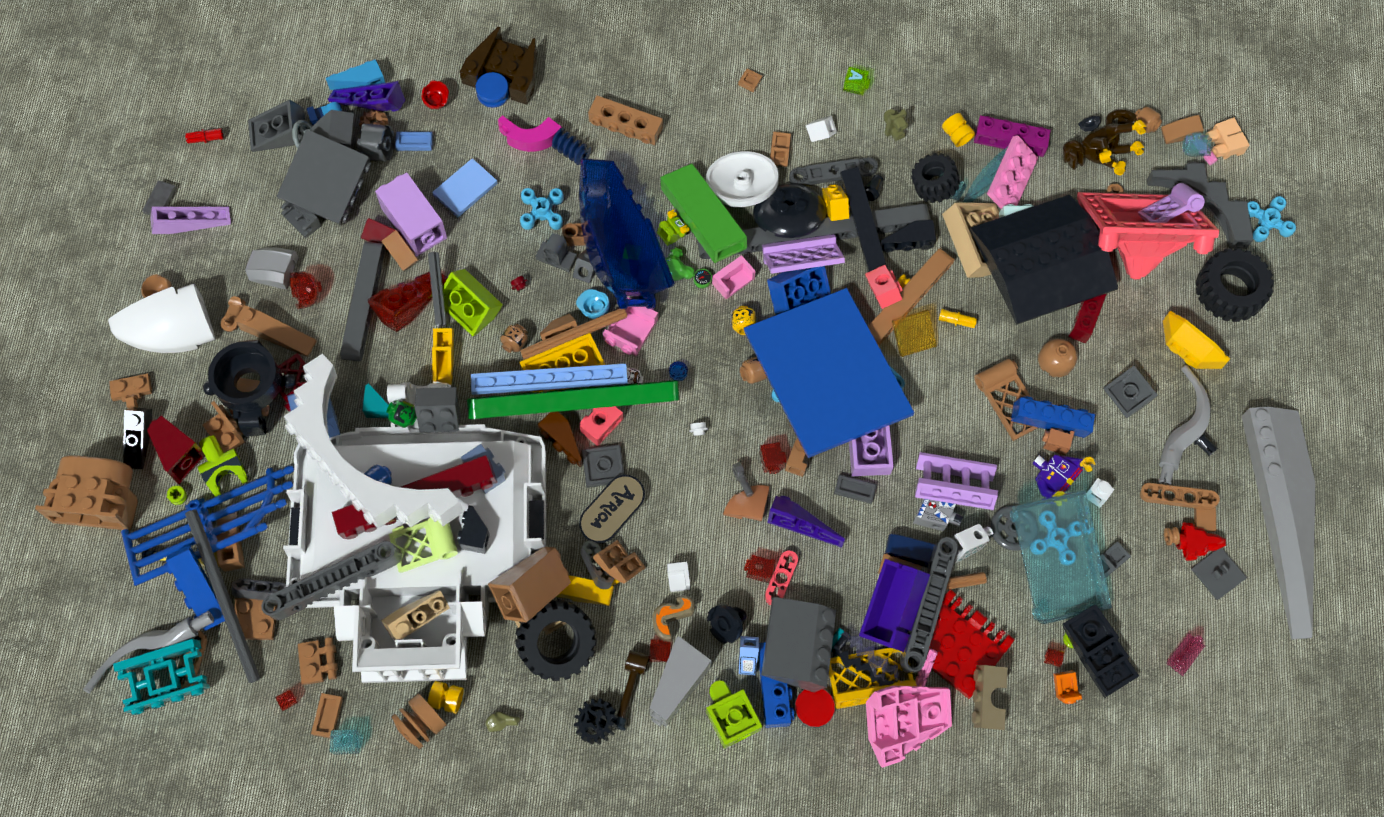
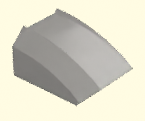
[245,247,299,290]

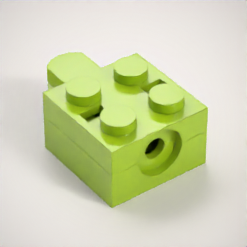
[706,680,762,749]

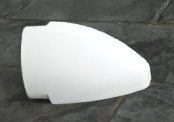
[108,284,215,353]

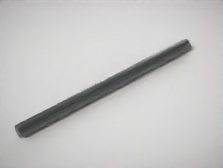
[185,509,260,683]

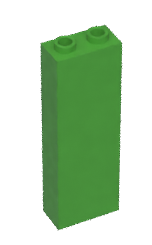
[660,164,747,263]

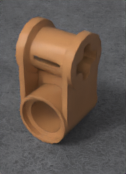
[562,222,598,246]

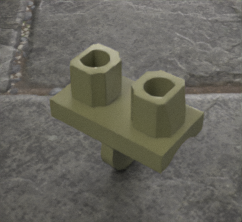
[884,109,908,141]

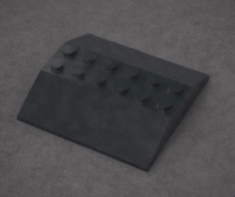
[969,194,1118,325]

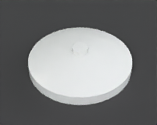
[706,151,779,207]

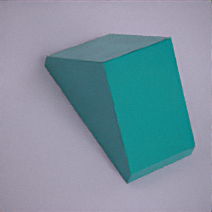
[362,383,389,419]

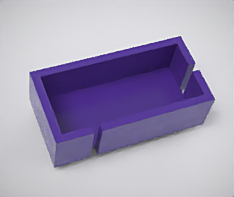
[859,559,930,652]

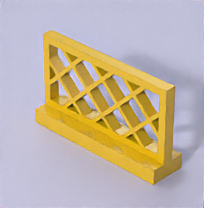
[828,648,917,709]

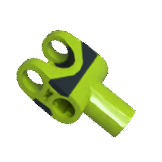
[197,435,248,497]

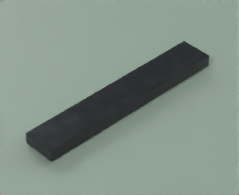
[840,167,887,272]

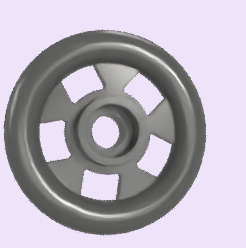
[990,505,1037,551]

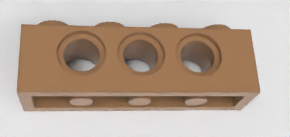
[588,95,663,145]

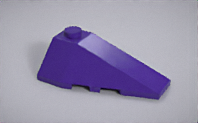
[328,81,405,111]
[767,496,845,548]

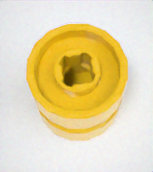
[942,113,975,147]
[427,681,464,714]

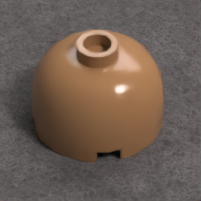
[1038,339,1077,377]

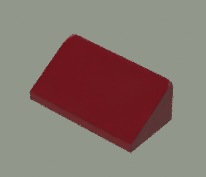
[361,218,401,250]

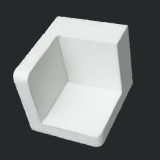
[806,115,837,142]
[667,562,690,592]

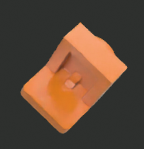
[1053,670,1082,704]

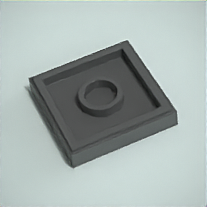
[582,444,624,488]

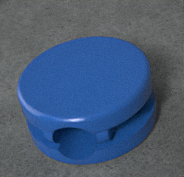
[476,72,510,108]

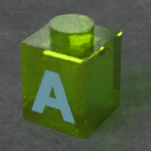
[843,67,871,95]

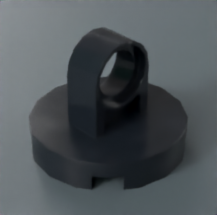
[707,603,747,644]

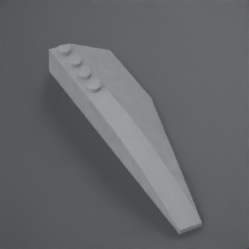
[1241,407,1315,640]

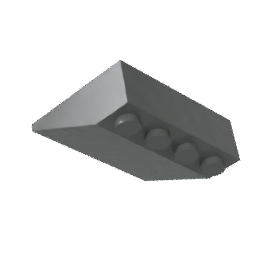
[761,597,836,692]

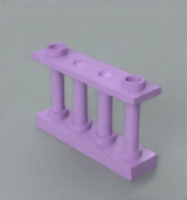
[915,452,998,510]

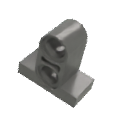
[535,233,577,272]

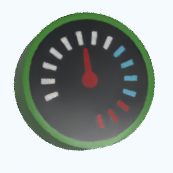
[693,269,712,288]

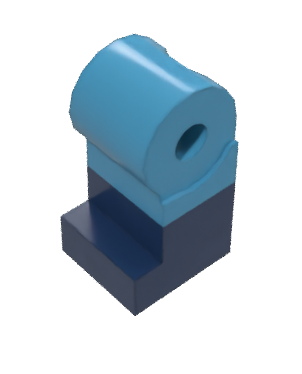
[306,102,342,126]

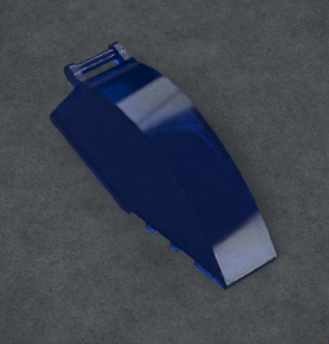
[579,159,674,309]

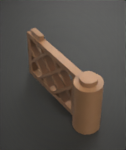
[974,359,1038,441]

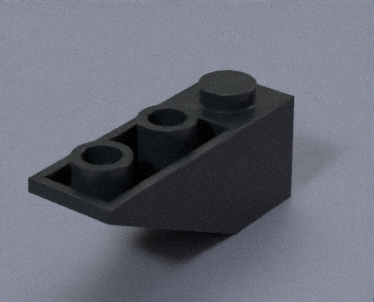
[880,220,936,252]
[123,407,152,469]

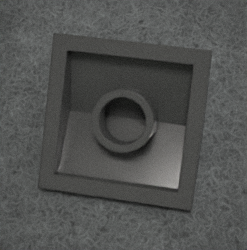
[1103,366,1158,418]

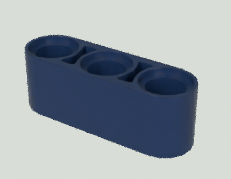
[884,534,944,568]

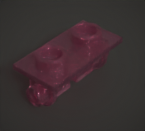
[1166,633,1205,677]

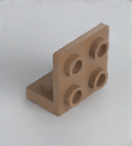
[203,401,245,453]

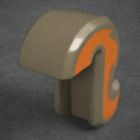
[652,596,695,642]

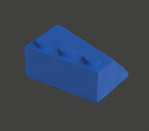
[767,260,831,315]

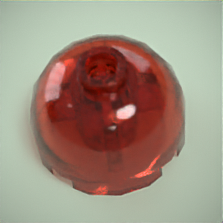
[290,271,322,309]

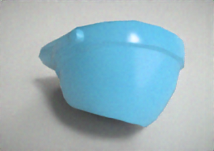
[576,289,610,319]

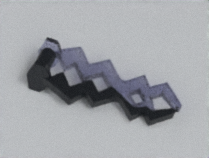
[831,632,899,687]

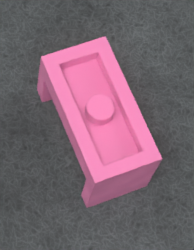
[712,255,756,299]

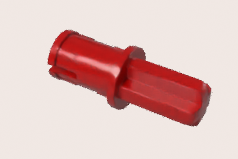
[185,128,223,144]

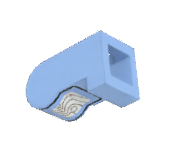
[739,636,759,675]

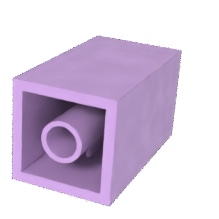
[375,173,447,256]

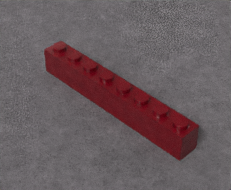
[332,455,498,540]

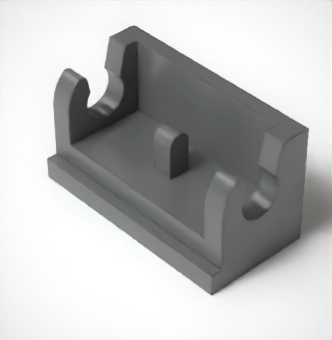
[281,201,321,239]

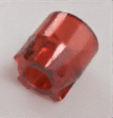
[1044,648,1064,667]
[275,689,298,711]

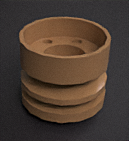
[391,693,447,750]

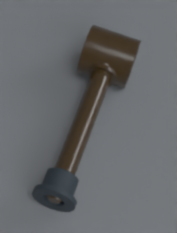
[614,650,650,731]

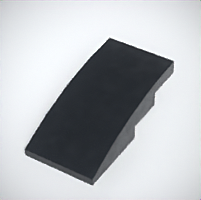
[1062,604,1139,698]

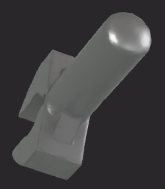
[732,462,754,497]

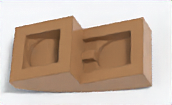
[1161,115,1204,144]
[770,132,791,167]

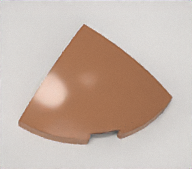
[723,485,770,521]

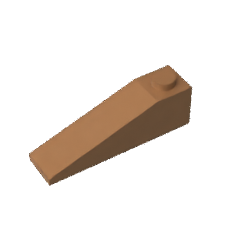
[235,305,317,357]

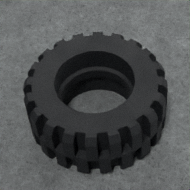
[1196,248,1274,322]
[515,599,597,681]

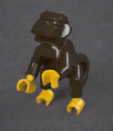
[1062,110,1146,176]

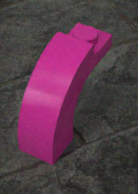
[498,115,562,152]

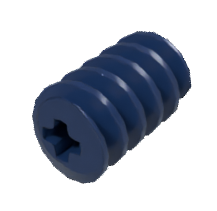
[552,128,592,165]

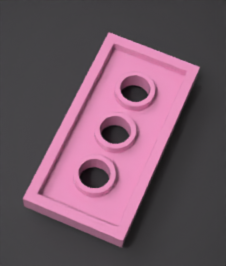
[987,136,1038,209]

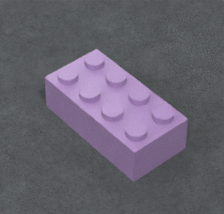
[849,426,893,476]

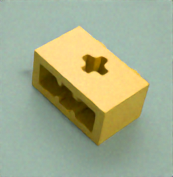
[822,184,849,221]

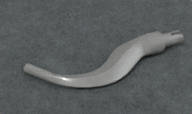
[1158,365,1210,485]
[83,611,214,694]

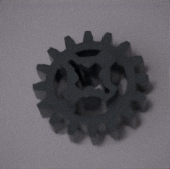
[574,698,619,745]

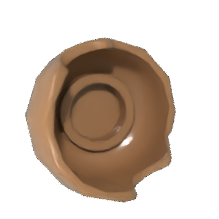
[141,274,172,298]

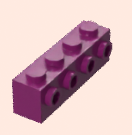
[973,115,1051,157]

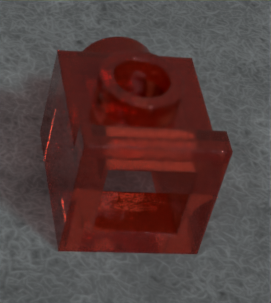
[744,555,775,583]

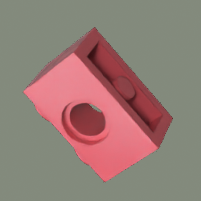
[865,265,902,309]
[580,406,623,446]

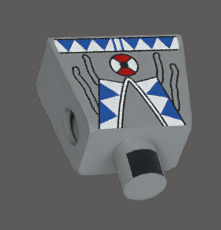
[913,499,963,531]

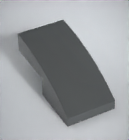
[1088,541,1131,582]

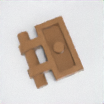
[298,638,338,685]

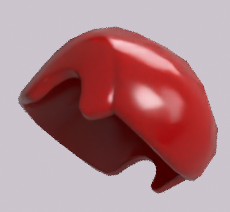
[421,80,449,109]

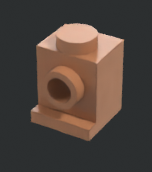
[1042,428,1074,455]

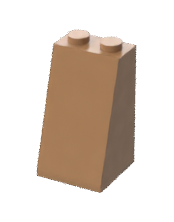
[488,547,571,622]

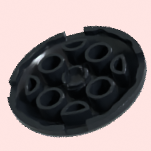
[753,183,826,238]

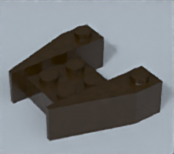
[460,26,537,105]

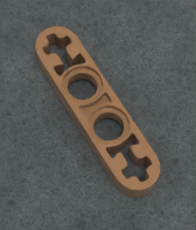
[1140,483,1220,510]

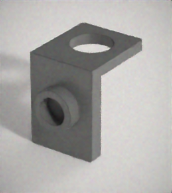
[573,249,602,283]

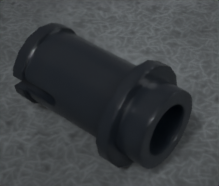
[1194,433,1218,456]

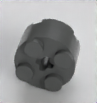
[357,123,394,162]

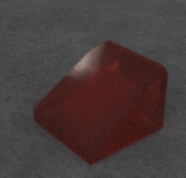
[649,639,671,663]

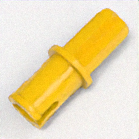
[939,309,977,328]

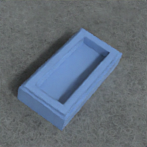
[395,132,433,151]

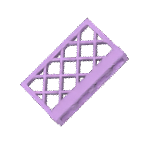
[762,234,845,274]

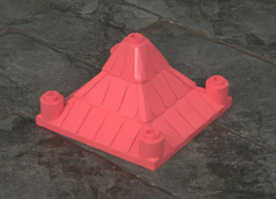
[1077,192,1219,279]

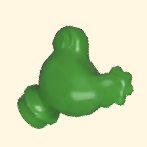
[654,248,694,288]

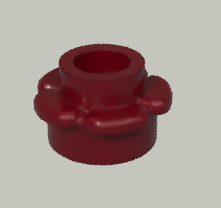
[510,275,528,292]

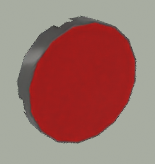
[794,689,835,728]

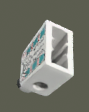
[944,524,994,564]

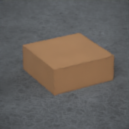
[738,69,762,93]

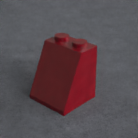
[147,416,205,484]

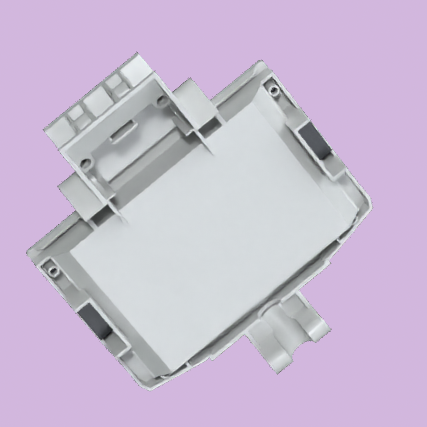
[283,381,546,683]

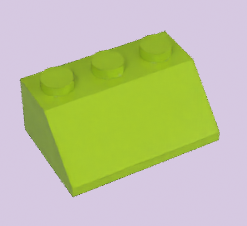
[443,269,503,336]

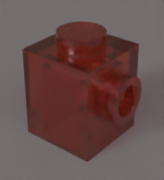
[759,442,786,474]

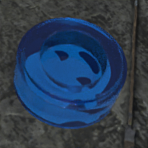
[669,361,688,381]

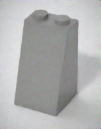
[650,636,711,727]

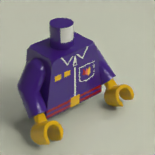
[1032,455,1095,506]

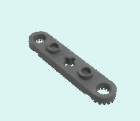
[789,157,878,186]

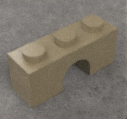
[972,665,1008,730]

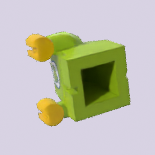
[657,209,690,246]

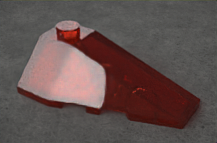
[368,272,448,332]

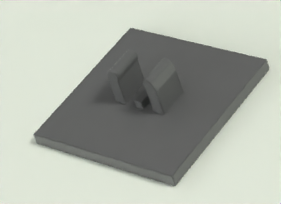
[1191,548,1247,600]

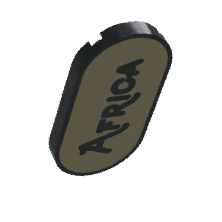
[579,475,645,543]

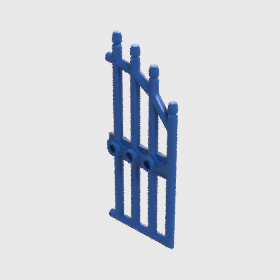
[121,466,294,586]

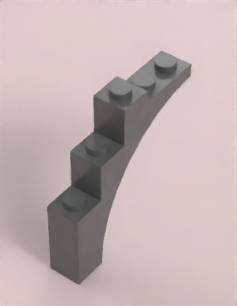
[1147,162,1253,249]

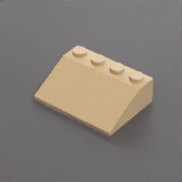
[942,203,999,278]

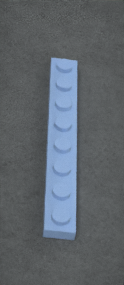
[471,364,628,395]

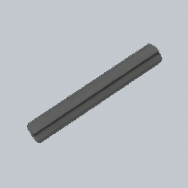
[428,252,447,326]

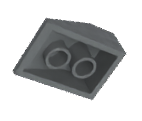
[248,99,305,152]

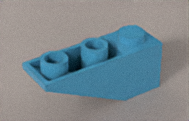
[326,59,385,90]

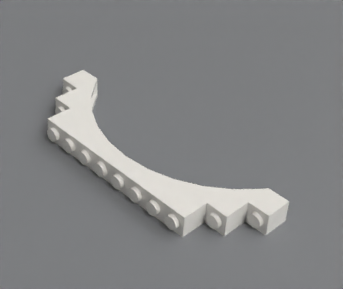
[284,354,463,529]

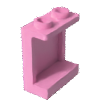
[603,296,658,356]

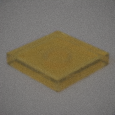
[892,310,937,357]

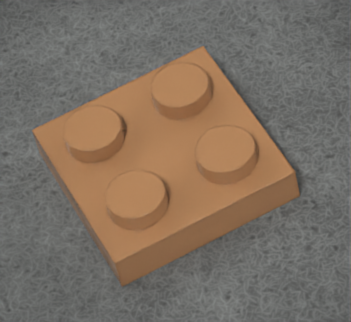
[234,598,277,640]

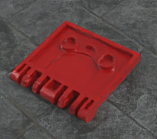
[929,589,1015,699]

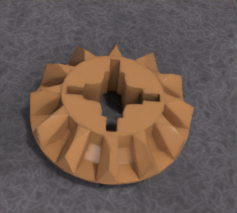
[359,109,388,128]

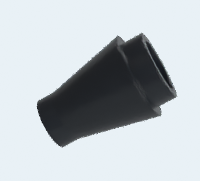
[864,175,883,201]

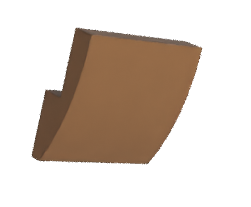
[593,540,646,584]

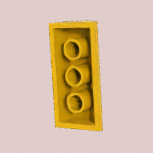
[520,333,605,393]

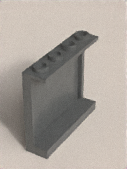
[276,129,372,226]

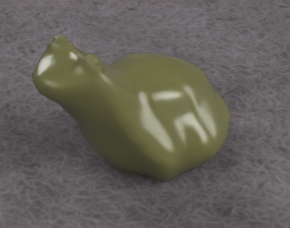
[485,711,520,732]

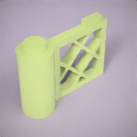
[389,517,458,573]

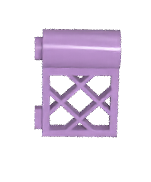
[1138,183,1205,223]

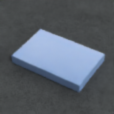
[432,158,498,218]

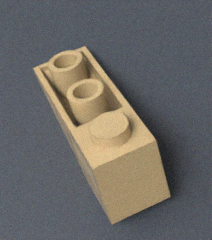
[381,590,450,640]

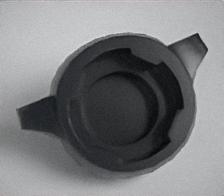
[1078,116,1101,132]

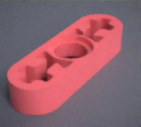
[765,550,798,605]

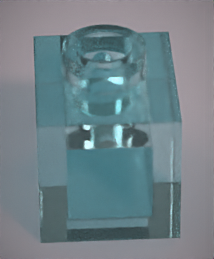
[1182,133,1212,157]
[330,730,363,755]

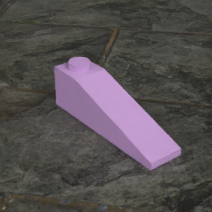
[150,207,231,234]

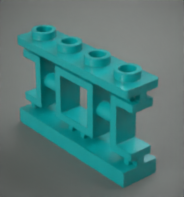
[113,639,210,715]

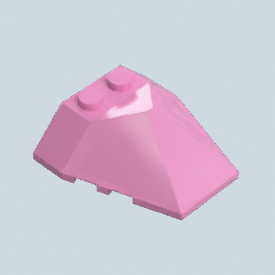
[866,686,952,768]

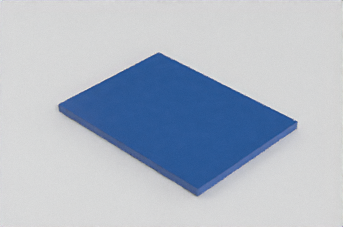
[744,288,915,458]

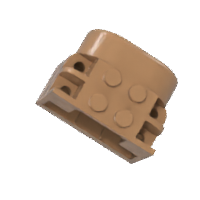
[35,455,138,531]

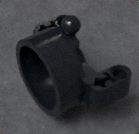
[203,339,297,437]

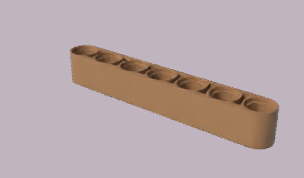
[868,248,955,346]

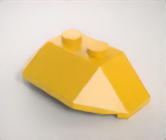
[1163,311,1230,369]

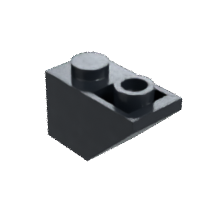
[457,505,490,554]

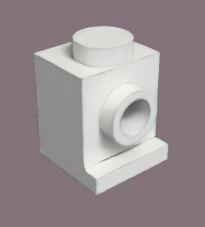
[1084,478,1114,508]

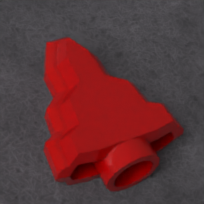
[1176,522,1226,561]

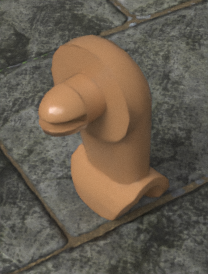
[221,296,246,332]

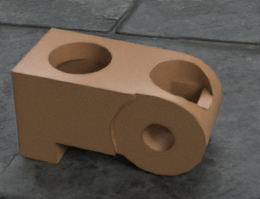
[785,438,807,477]

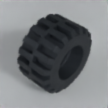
[911,153,960,203]

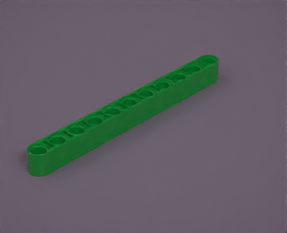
[466,380,680,419]

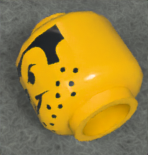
[731,306,756,335]

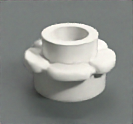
[689,422,708,436]

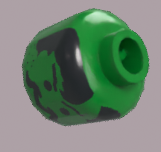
[386,399,417,428]

